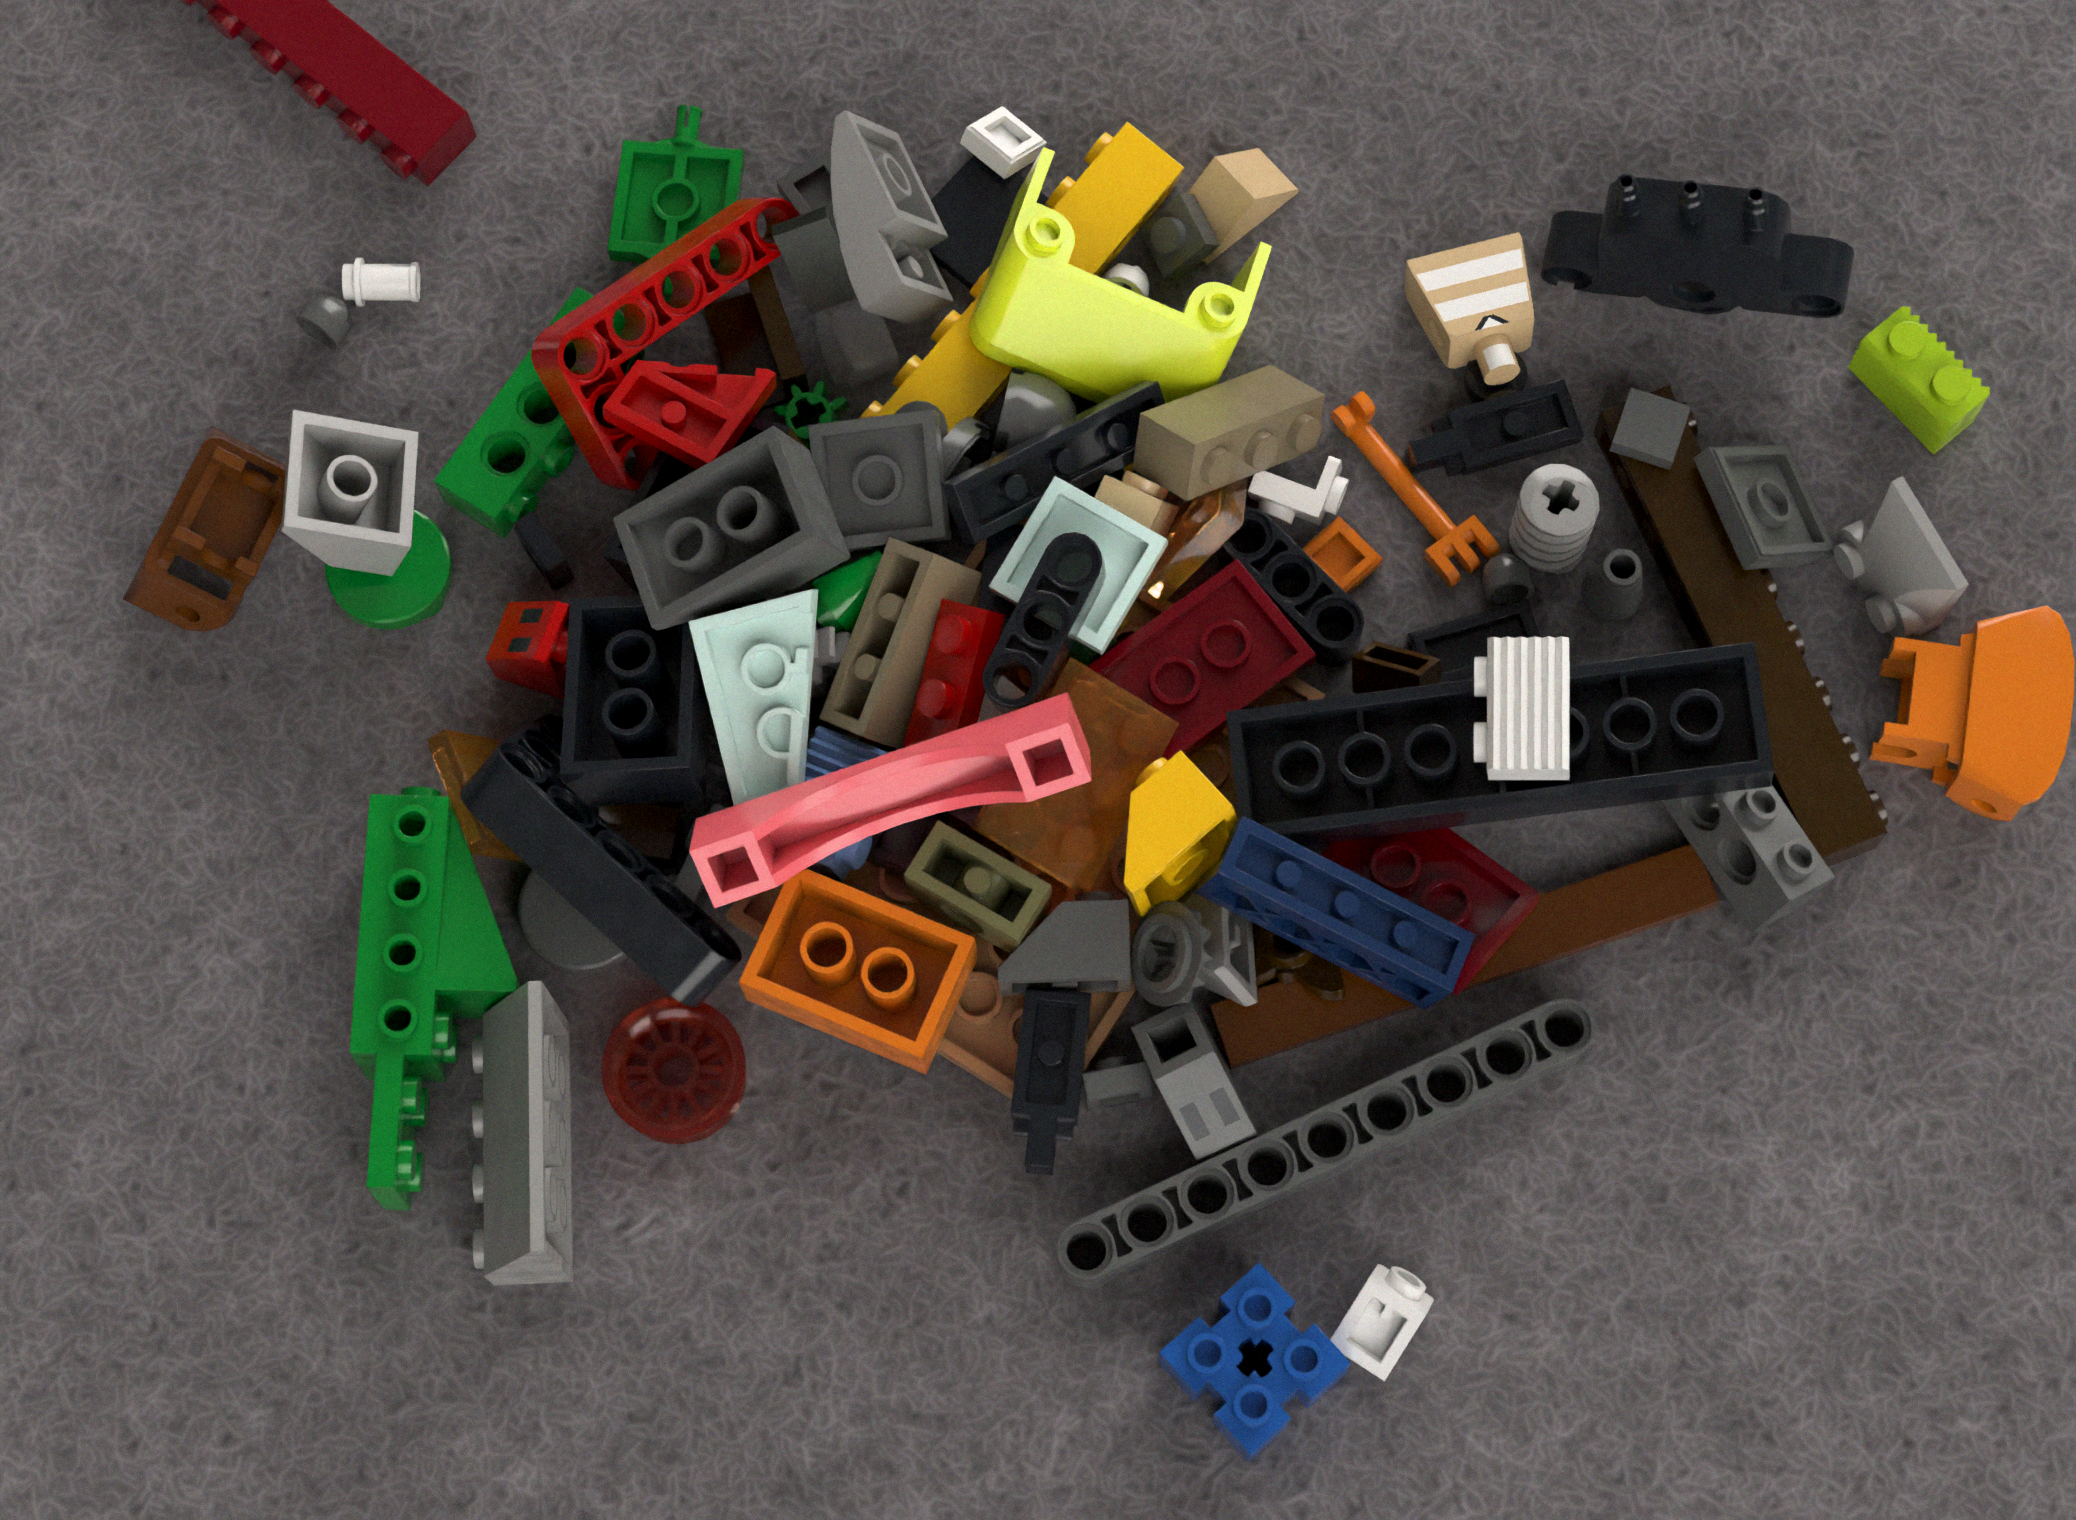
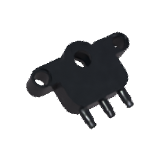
[1541,173,1854,318]

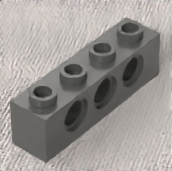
[1661,784,1835,934]

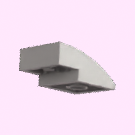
[831,110,954,326]

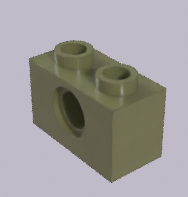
[904,820,1053,954]

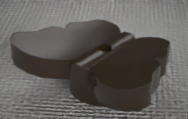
[1253,924,1346,1001]

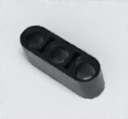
[1217,507,1364,667]
[982,532,1106,714]

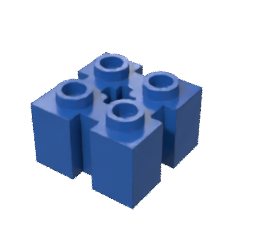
[1158,1262,1351,1462]

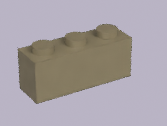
[1132,365,1325,501]
[819,537,982,749]

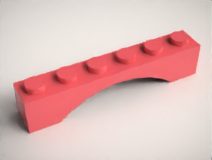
[689,692,1092,908]

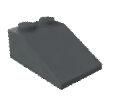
[612,426,851,631]

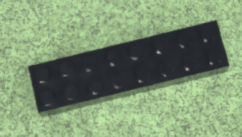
[1226,641,1774,846]

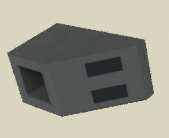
[1131,1001,1259,1164]

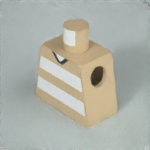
[1404,232,1534,385]

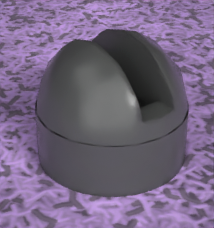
[297,295,352,349]
[1481,553,1535,606]

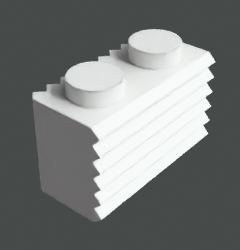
[1474,636,1570,780]

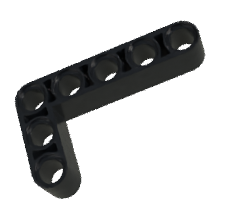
[460,713,742,1007]

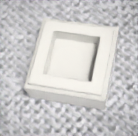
[960,106,1047,179]

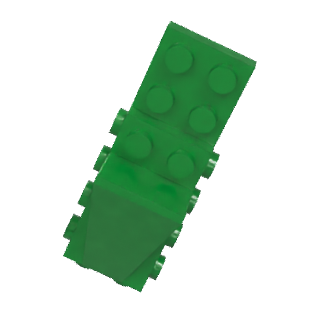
[349,786,521,1210]

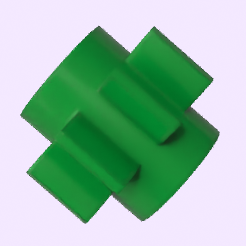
[774,380,850,453]

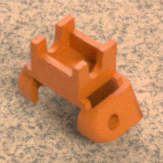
[1869,606,2075,822]

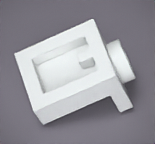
[1330,1264,1434,1381]

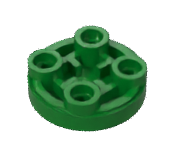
[325,510,453,630]

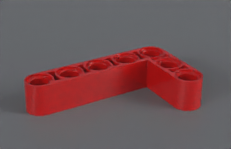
[531,197,798,491]

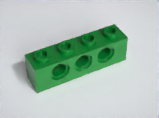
[434,286,645,539]

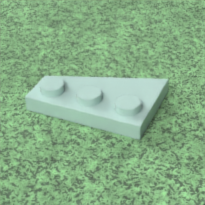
[688,589,818,806]

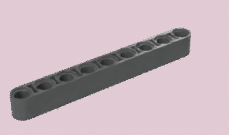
[1056,998,1595,1289]

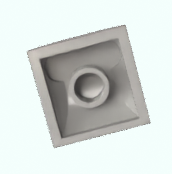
[1834,476,1969,638]

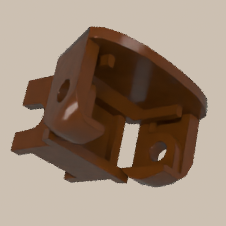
[123,426,286,632]

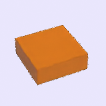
[1302,516,1383,594]

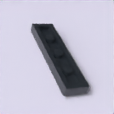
[941,381,1166,544]

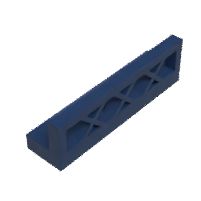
[1195,815,1475,1010]

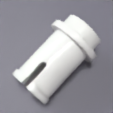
[342,258,421,307]

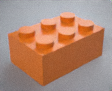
[739,869,978,1075]

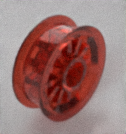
[601,997,747,1144]

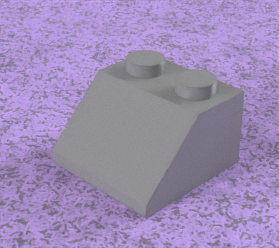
[281,410,419,576]

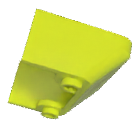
[969,147,1272,404]

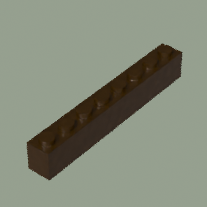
[1593,385,1888,867]

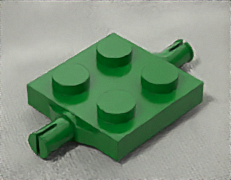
[607,105,746,303]

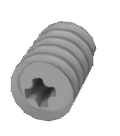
[1508,464,1600,574]

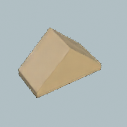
[1187,148,1298,265]

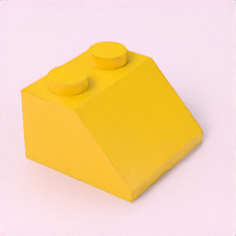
[1124,750,1237,920]

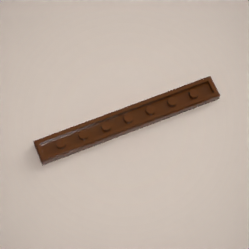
[1209,844,1720,1070]

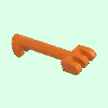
[1330,391,1500,588]

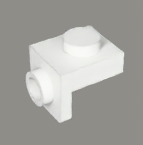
[1248,456,1349,525]

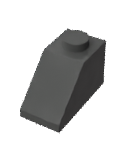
[998,891,1131,996]

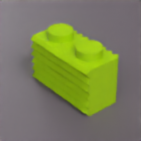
[1848,306,1990,454]

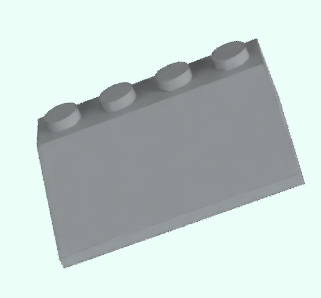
[472,981,573,1286]

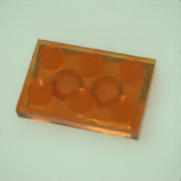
[971,657,1179,893]

